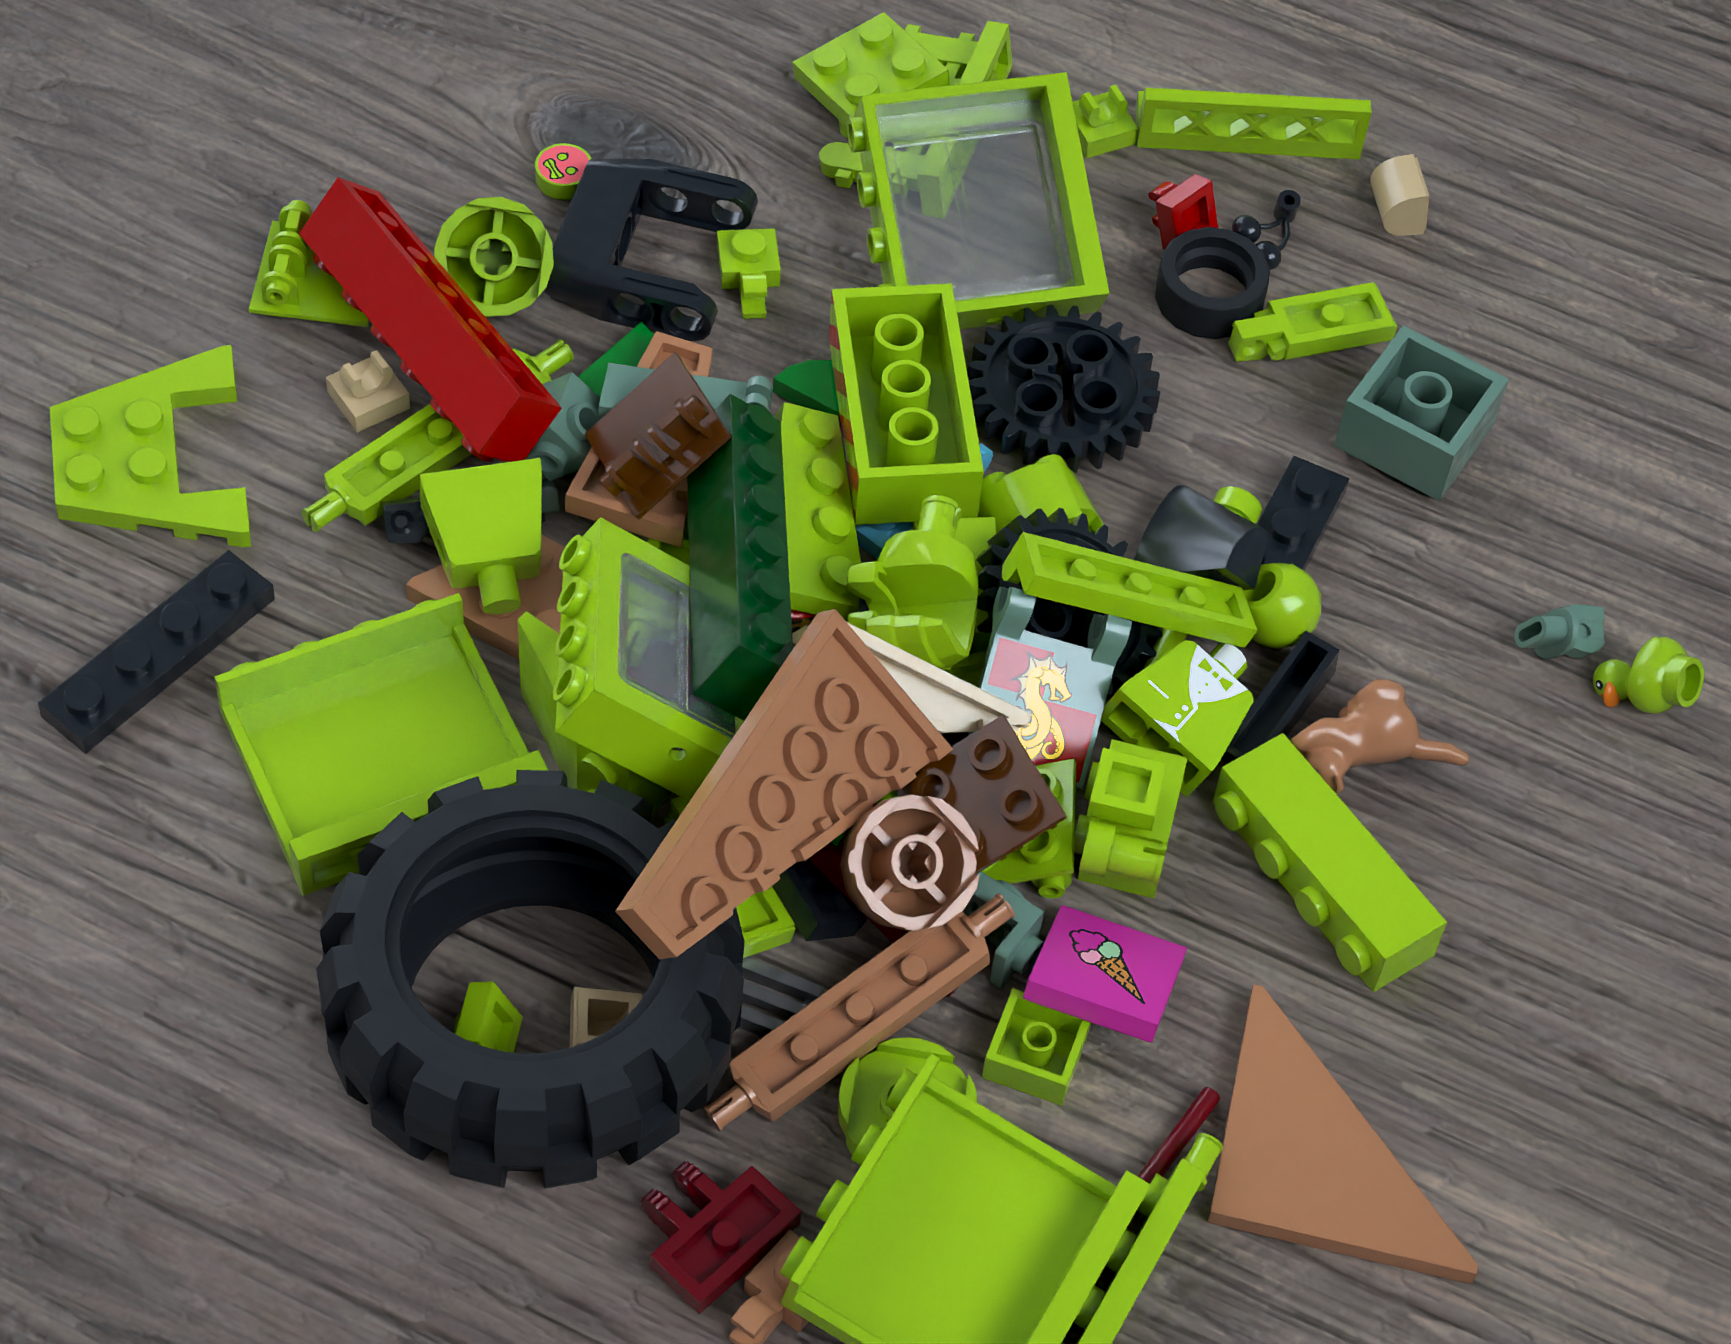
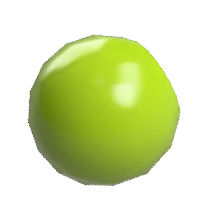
[1243,563,1322,649]

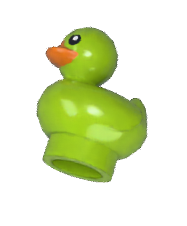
[1593,636,1704,714]

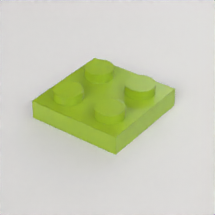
[792,12,950,127]

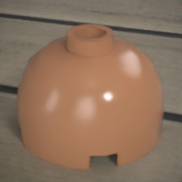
[840,795,980,932]

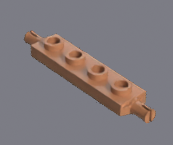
[702,893,1015,1132]

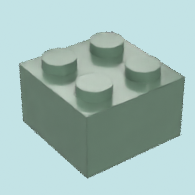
[1334,325,1509,501]

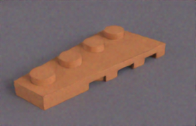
[565,331,713,548]

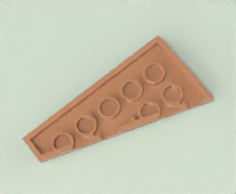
[615,609,954,959]

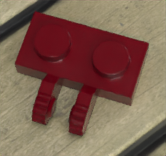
[640,1161,802,1315]

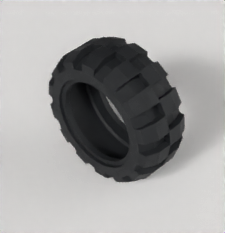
[316,770,745,1189]

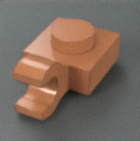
[729,1229,809,1344]

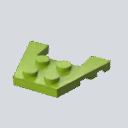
[50,345,252,548]

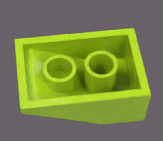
[518,611,679,813]

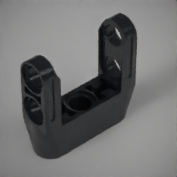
[544,159,758,341]

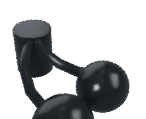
[1232,190,1301,270]

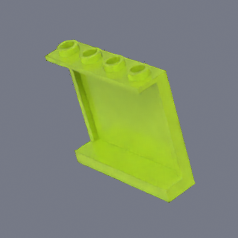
[214,593,549,896]
[779,1053,1151,1344]

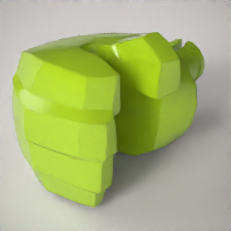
[846,495,978,669]

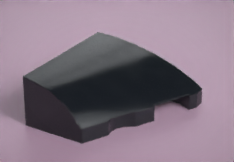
[1134,485,1269,590]

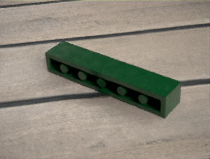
[687,394,793,721]

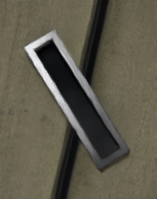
[1221,631,1339,764]

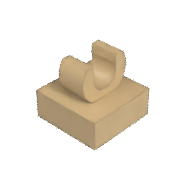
[326,350,410,433]

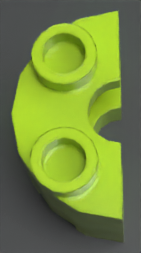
[978,454,1108,540]

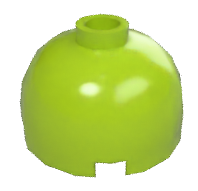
[434,197,554,317]

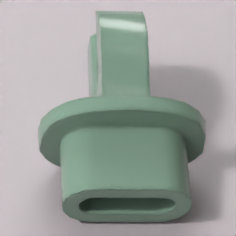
[1514,604,1605,659]

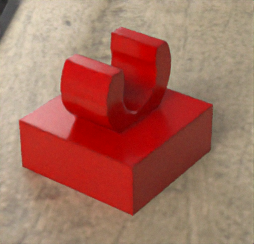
[1148,174,1218,250]

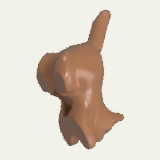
[1291,679,1469,794]

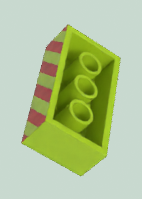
[829,283,984,525]

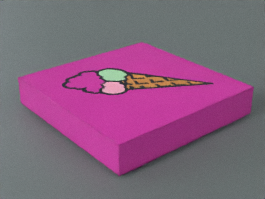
[1023,905,1188,1043]

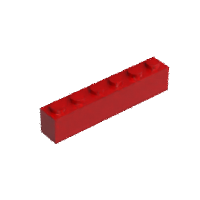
[299,177,562,462]

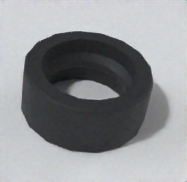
[1155,227,1270,339]

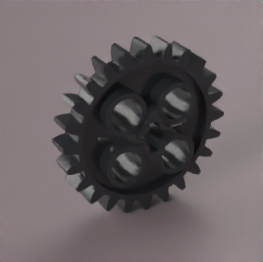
[967,304,1160,473]
[976,508,1163,700]

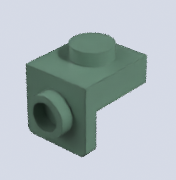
[962,871,1044,989]

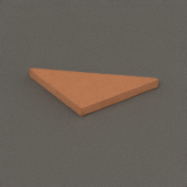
[1207,984,1478,1284]

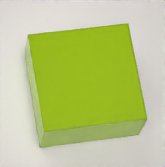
[982,988,1091,1106]

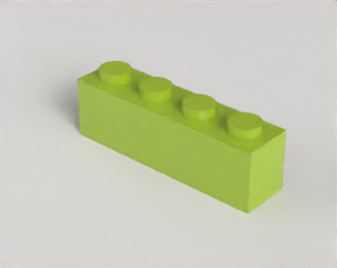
[1213,733,1447,993]

